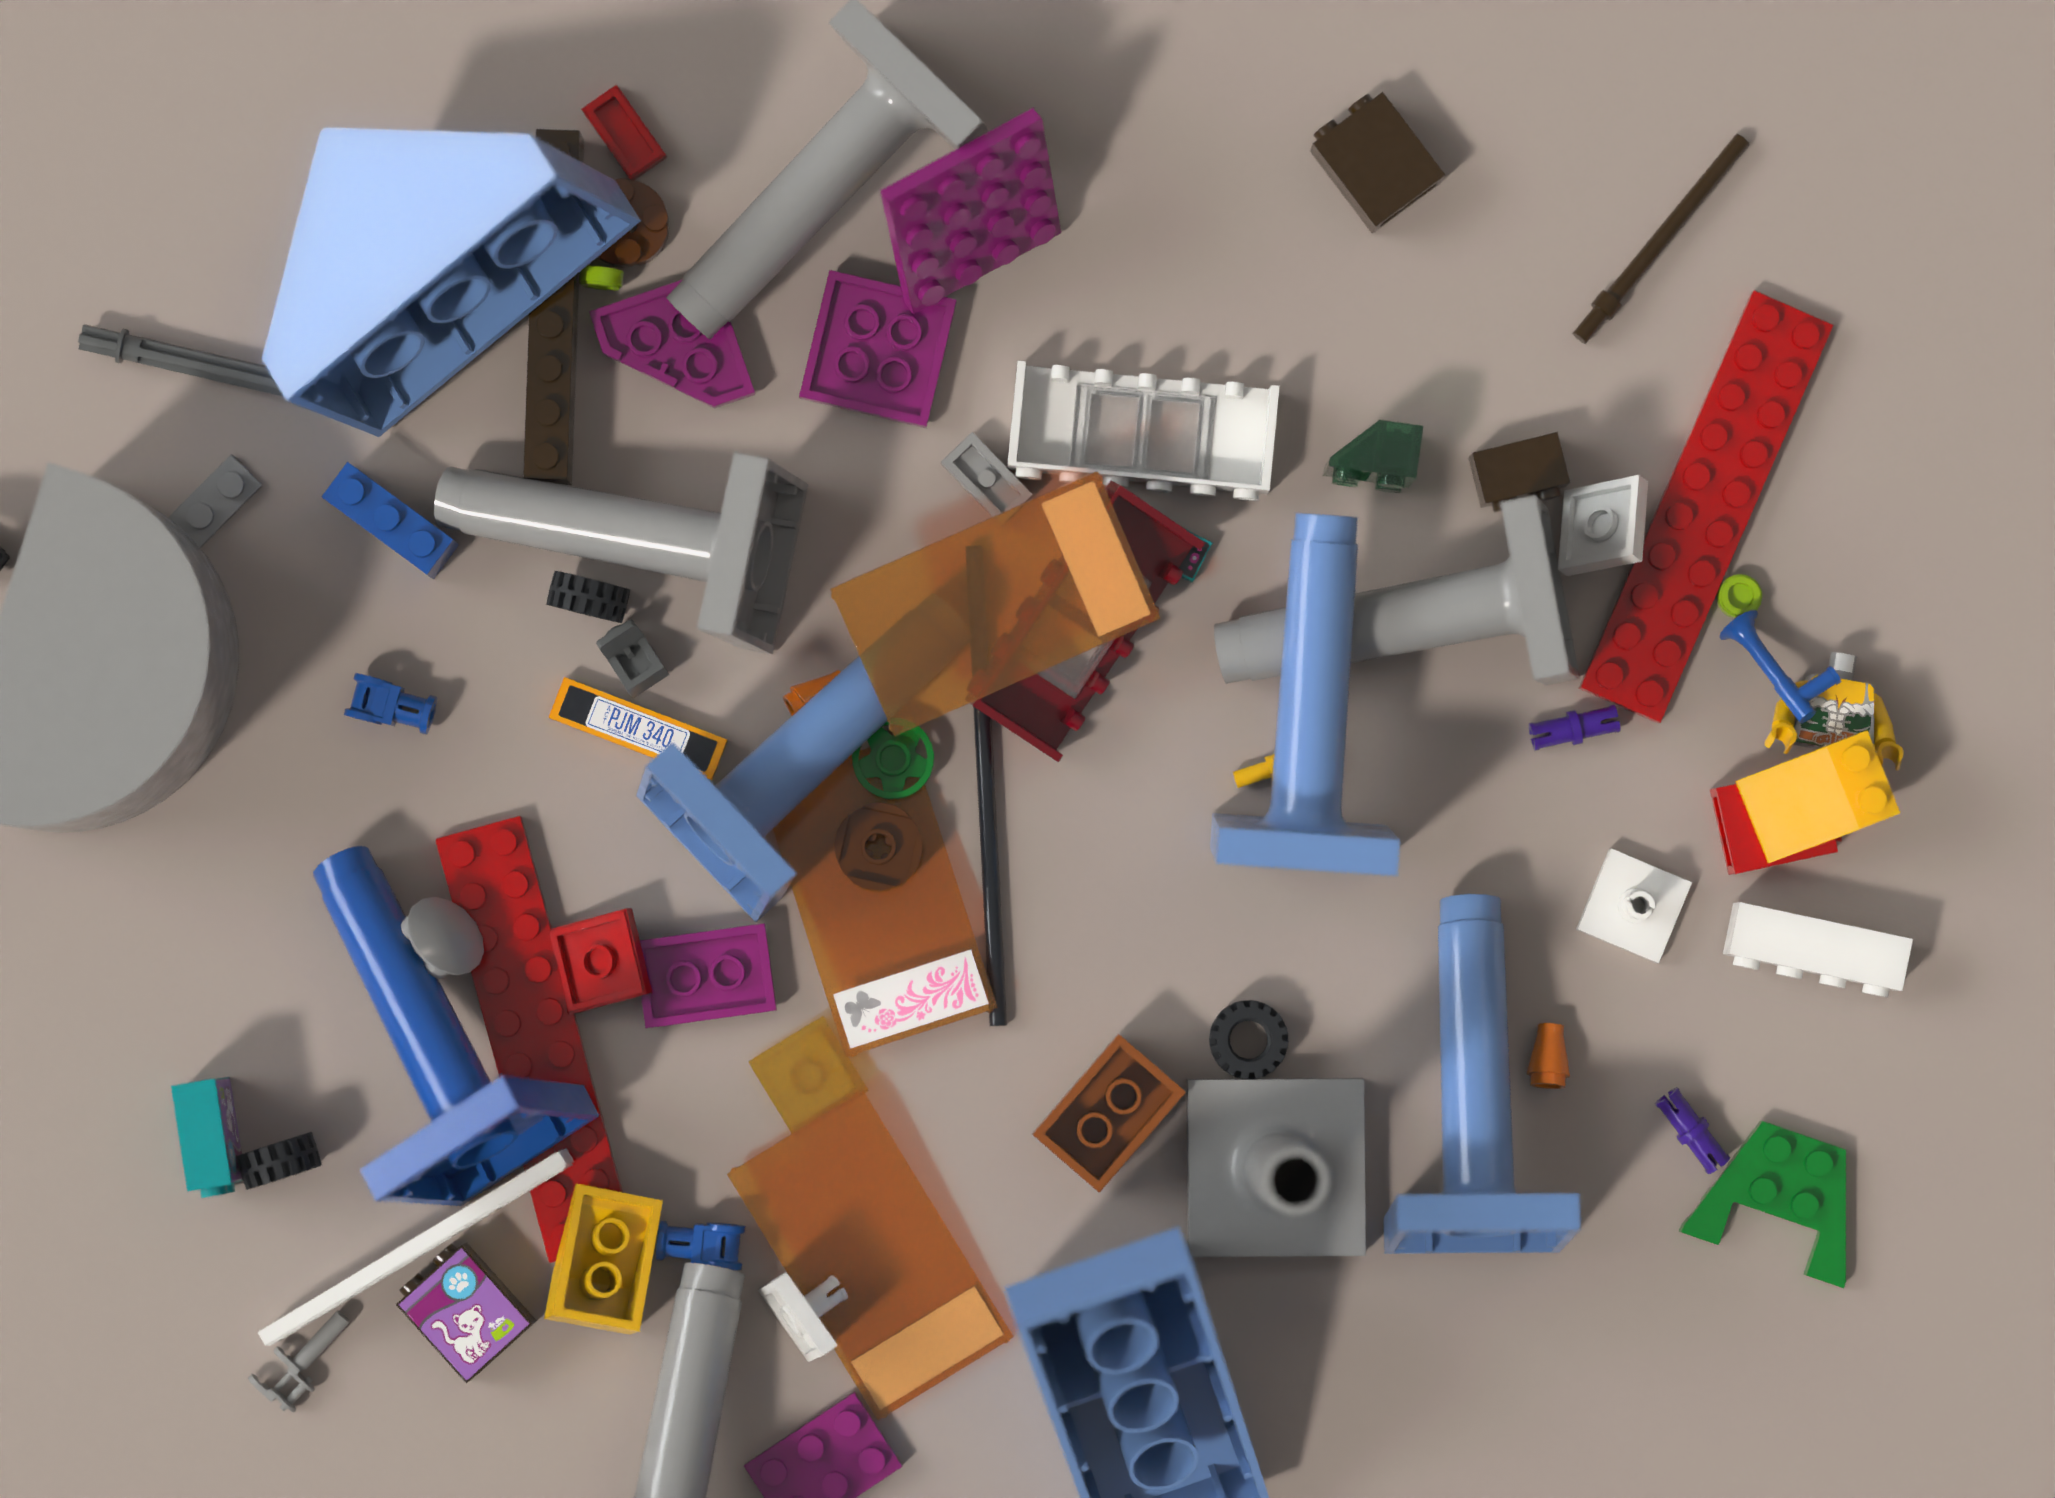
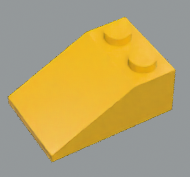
[1735,730,1900,863]
[544,1184,663,1335]

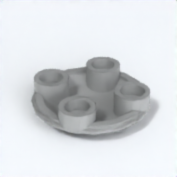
[401,897,484,978]

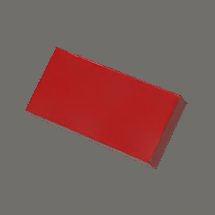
[581,84,667,181]

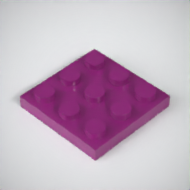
[799,270,957,428]

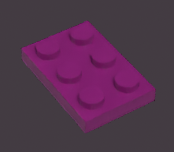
[640,923,777,1029]
[744,1391,903,1498]

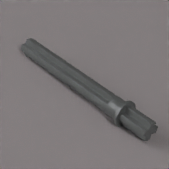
[78,324,284,397]

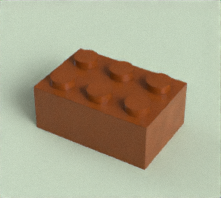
[1032,1034,1186,1193]

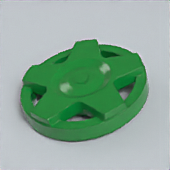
[852,717,934,800]

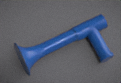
[1719,610,1841,723]

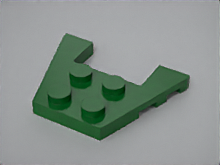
[1679,1121,1846,1288]

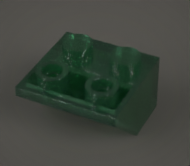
[1323,420,1423,493]

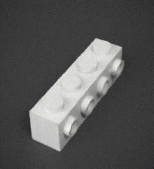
[1723,902,1913,998]

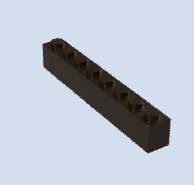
[523,129,584,485]

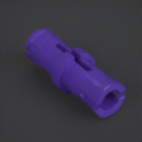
[1528,705,1621,751]
[1655,1087,1731,1174]

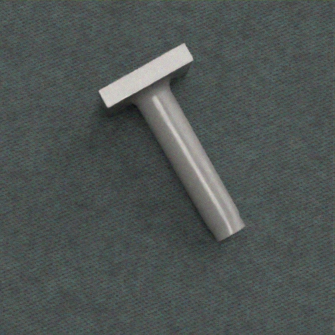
[666,0,989,339]
[434,452,808,655]
[1214,496,1580,685]
[1187,1078,1366,1257]
[634,1263,745,1498]

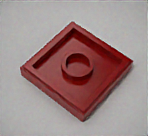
[550,908,652,1015]

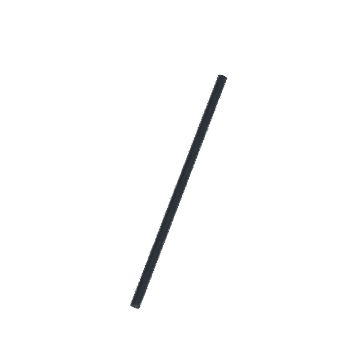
[965,545,1007,1026]

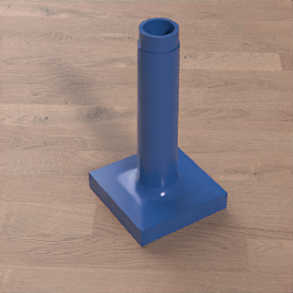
[313,846,599,1206]

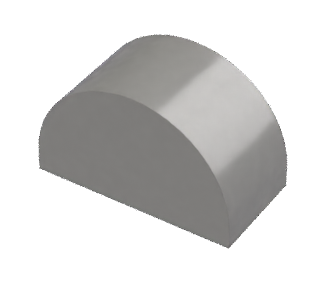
[0,463,239,833]

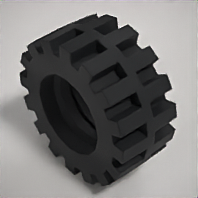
[546,571,631,623]
[1209,1000,1289,1079]
[236,1132,322,1190]

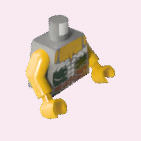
[1764,652,1904,771]

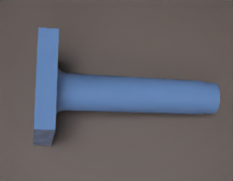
[1210,513,1400,876]
[636,594,972,922]
[1383,894,1580,1254]

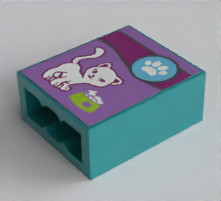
[171,1077,243,1198]

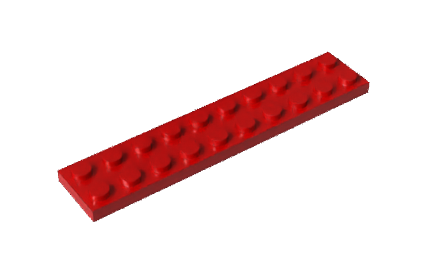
[1579,290,1833,723]
[435,816,623,1263]

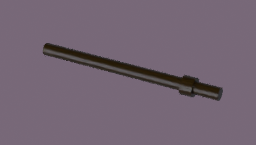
[1572,134,1750,344]

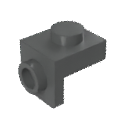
[596,619,669,698]

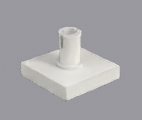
[1558,475,1648,576]
[1576,849,1692,963]
[758,1272,848,1362]

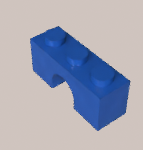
[321,462,459,579]

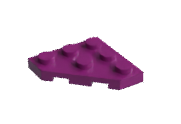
[589,279,756,409]

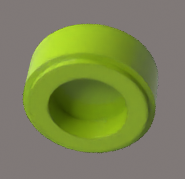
[579,266,624,291]
[1717,574,1762,619]

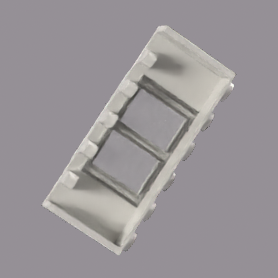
[1007,361,1280,501]

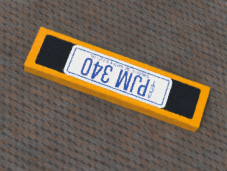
[548,677,728,781]

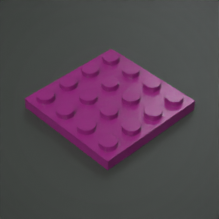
[880,108,1062,314]

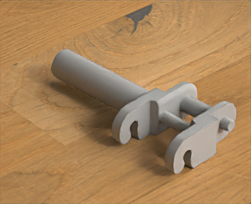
[248,1310,350,1412]

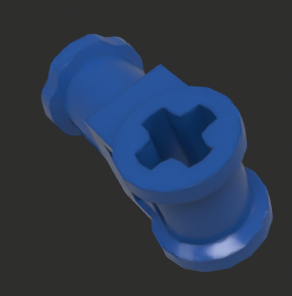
[344,673,437,735]
[656,1221,746,1271]

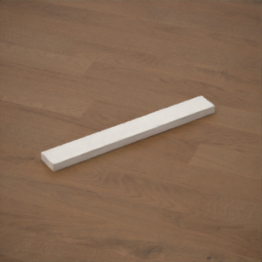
[258,1148,574,1346]

